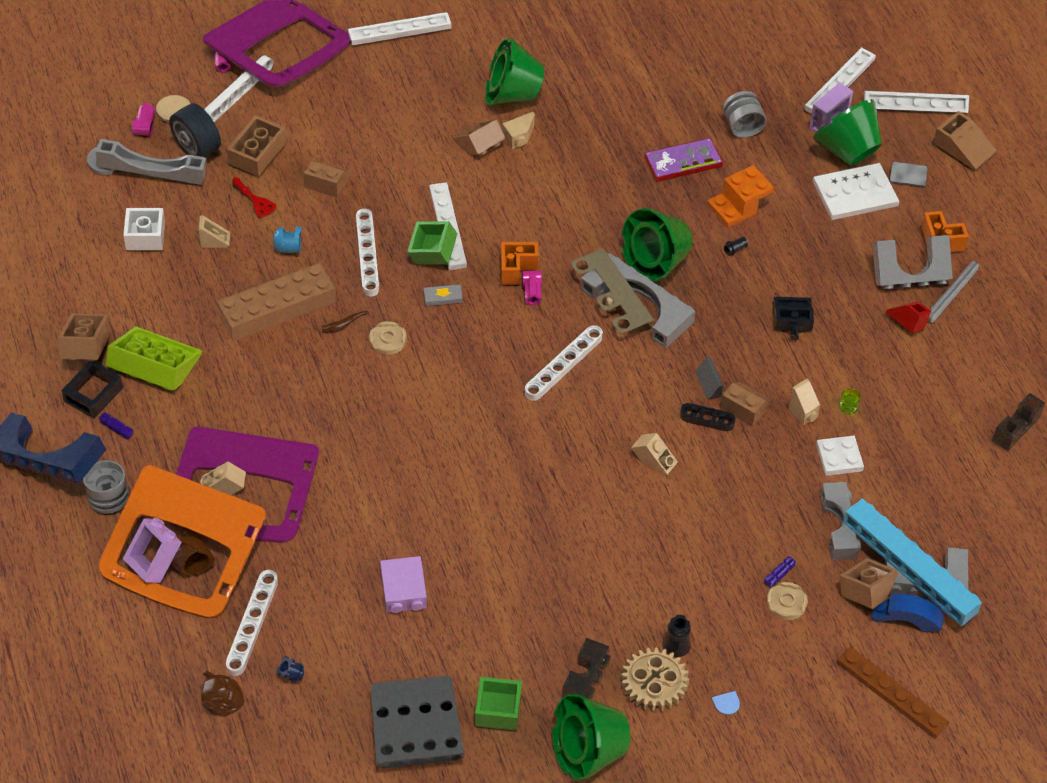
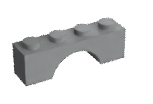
[821,482,861,560]

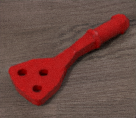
[232,177,276,218]

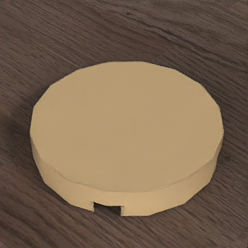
[156,95,190,124]
[369,321,407,355]
[767,582,808,620]

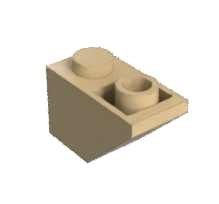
[631,433,678,475]
[200,462,246,495]

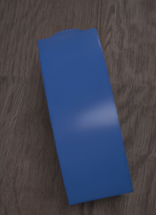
[872,594,944,632]

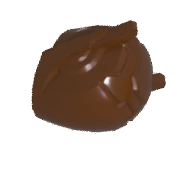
[170,536,215,576]
[201,670,245,716]

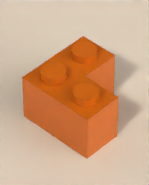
[921,211,969,252]
[501,242,538,285]

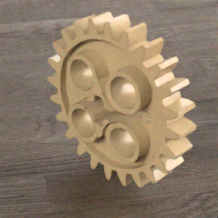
[621,647,689,711]

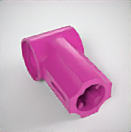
[213,50,231,73]
[132,103,155,136]
[522,270,542,306]

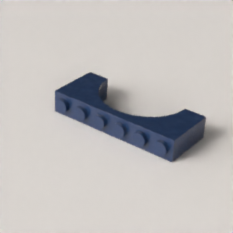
[0,412,106,484]

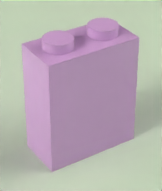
[380,556,427,613]

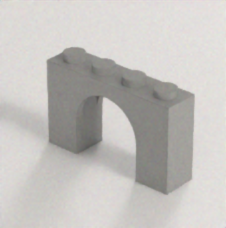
[873,235,953,289]
[884,547,968,597]

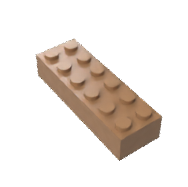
[217,263,336,341]

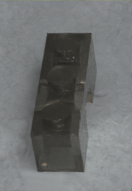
[992,393,1045,451]
[562,638,611,699]

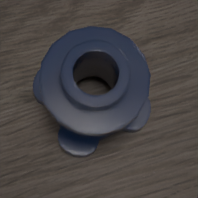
[276,656,304,683]

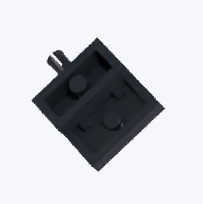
[773,297,814,341]

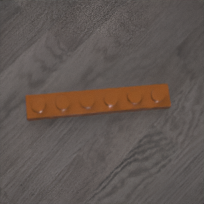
[837,646,949,739]

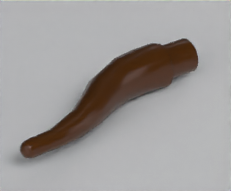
[322,311,369,333]

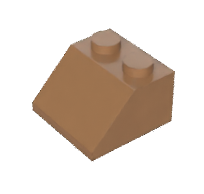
[453,119,505,156]
[304,161,352,198]
[720,382,773,427]
[840,558,898,609]

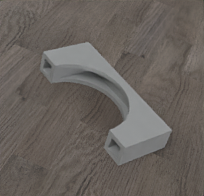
[580,253,695,348]

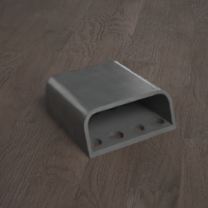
[371,676,465,768]

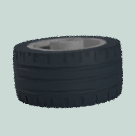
[169,103,221,157]

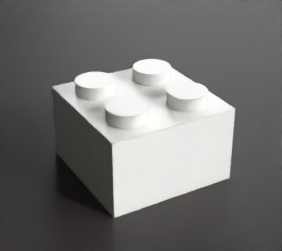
[124,208,165,250]

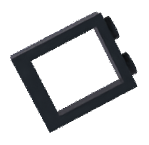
[61,361,123,419]

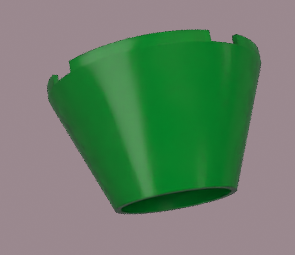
[485,37,544,105]
[813,99,882,165]
[621,208,693,282]
[552,694,631,781]

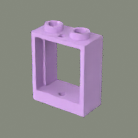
[809,82,853,133]
[123,518,182,583]

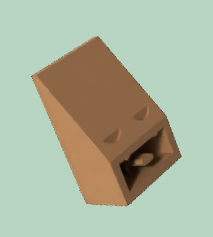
[933,111,997,171]

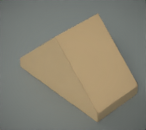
[199,215,230,248]

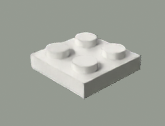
[816,435,864,476]

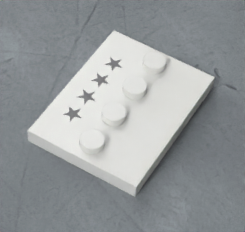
[813,163,899,220]

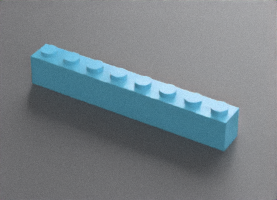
[843,498,982,627]

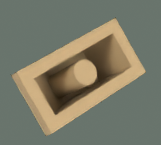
[502,112,535,149]
[788,379,820,425]

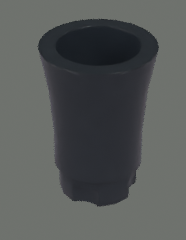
[662,615,691,657]

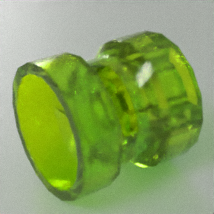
[839,388,861,415]

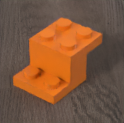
[707,165,774,228]

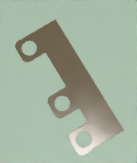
[571,248,654,333]

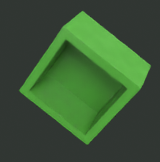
[407,221,458,264]
[475,677,522,731]

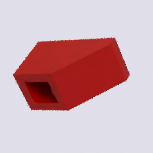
[886,301,932,333]

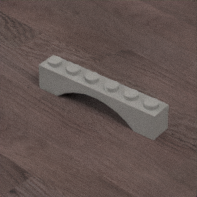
[96,139,206,185]

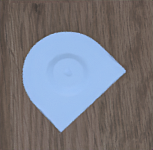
[712,691,740,714]

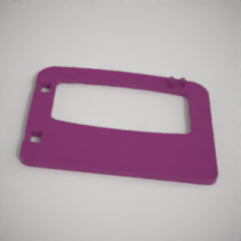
[203,0,350,87]
[170,427,319,543]

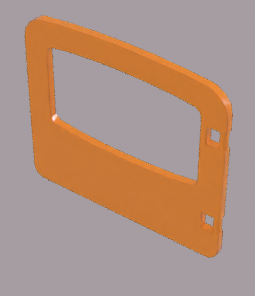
[99,465,266,618]

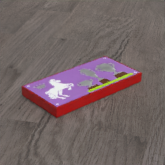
[644,138,723,182]

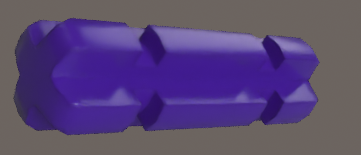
[99,412,134,439]
[764,556,796,588]

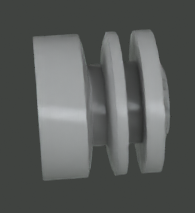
[723,91,767,138]
[83,460,130,514]

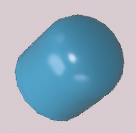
[273,227,302,253]

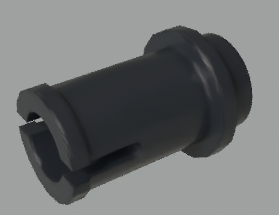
[724,236,748,255]

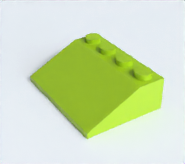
[105,326,203,391]

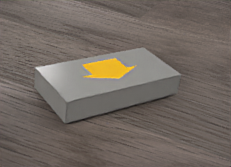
[424,284,463,306]

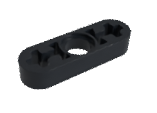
[680,403,735,431]

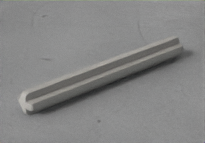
[928,261,979,323]

